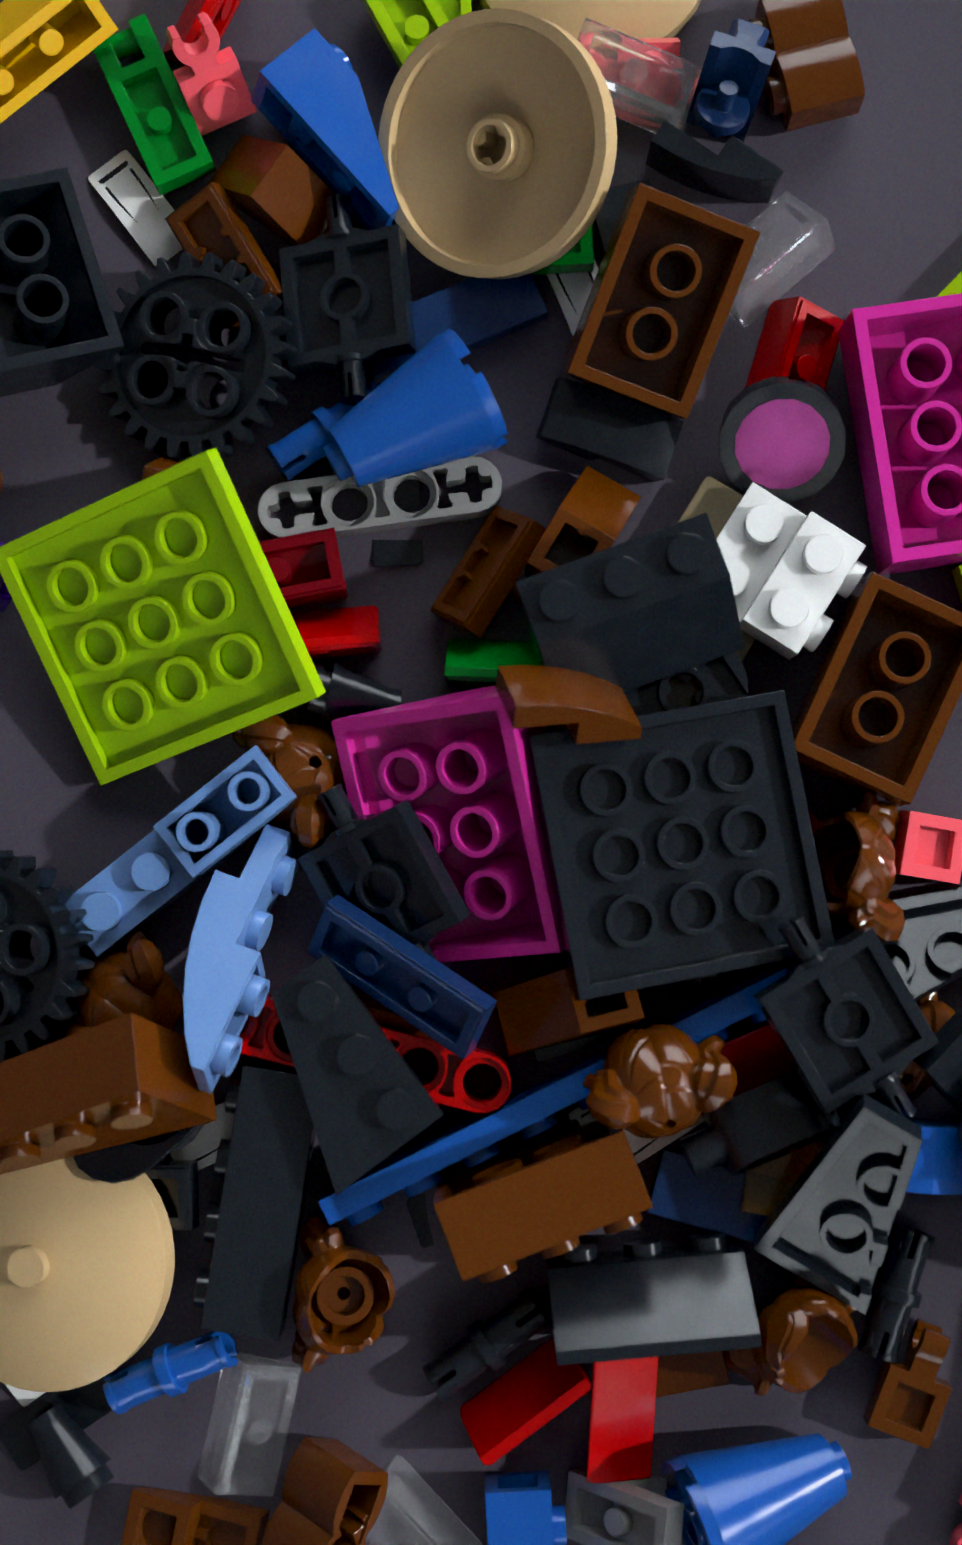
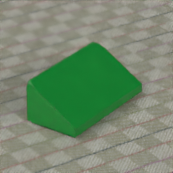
[444,638,540,688]

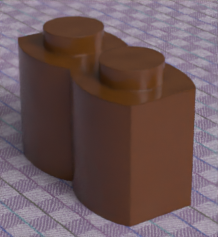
[748,0,865,132]
[261,1437,388,1545]

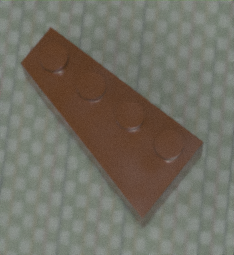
[0,1013,217,1175]

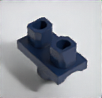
[686,18,776,142]

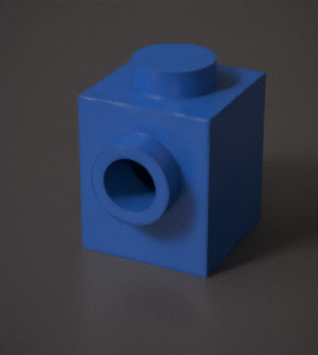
[485,1470,567,1545]

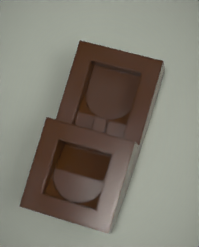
[496,665,642,744]
[121,1487,270,1545]

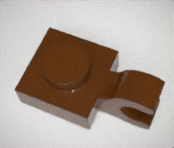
[863,1318,952,1450]

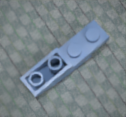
[65,745,297,957]
[183,824,299,1094]

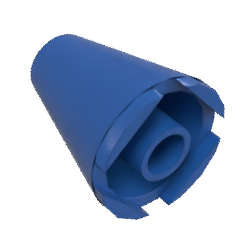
[322,328,508,487]
[661,1433,852,1545]

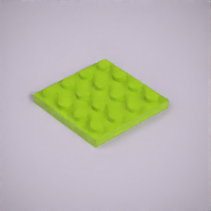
[0,448,326,785]

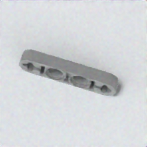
[258,456,502,539]

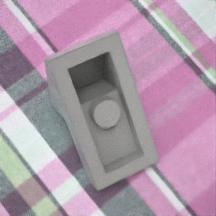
[565,1468,684,1545]

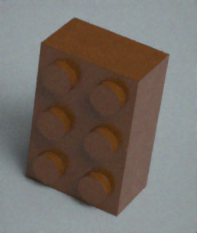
[560,183,761,419]
[792,571,962,807]
[433,1120,653,1283]

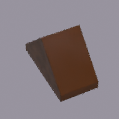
[208,134,336,246]

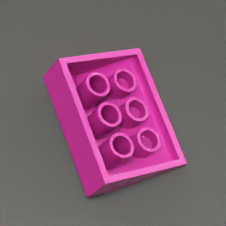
[838,293,962,575]
[331,685,565,963]

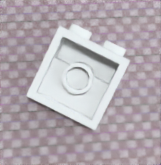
[716,482,867,660]

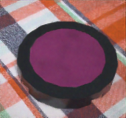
[718,377,846,503]

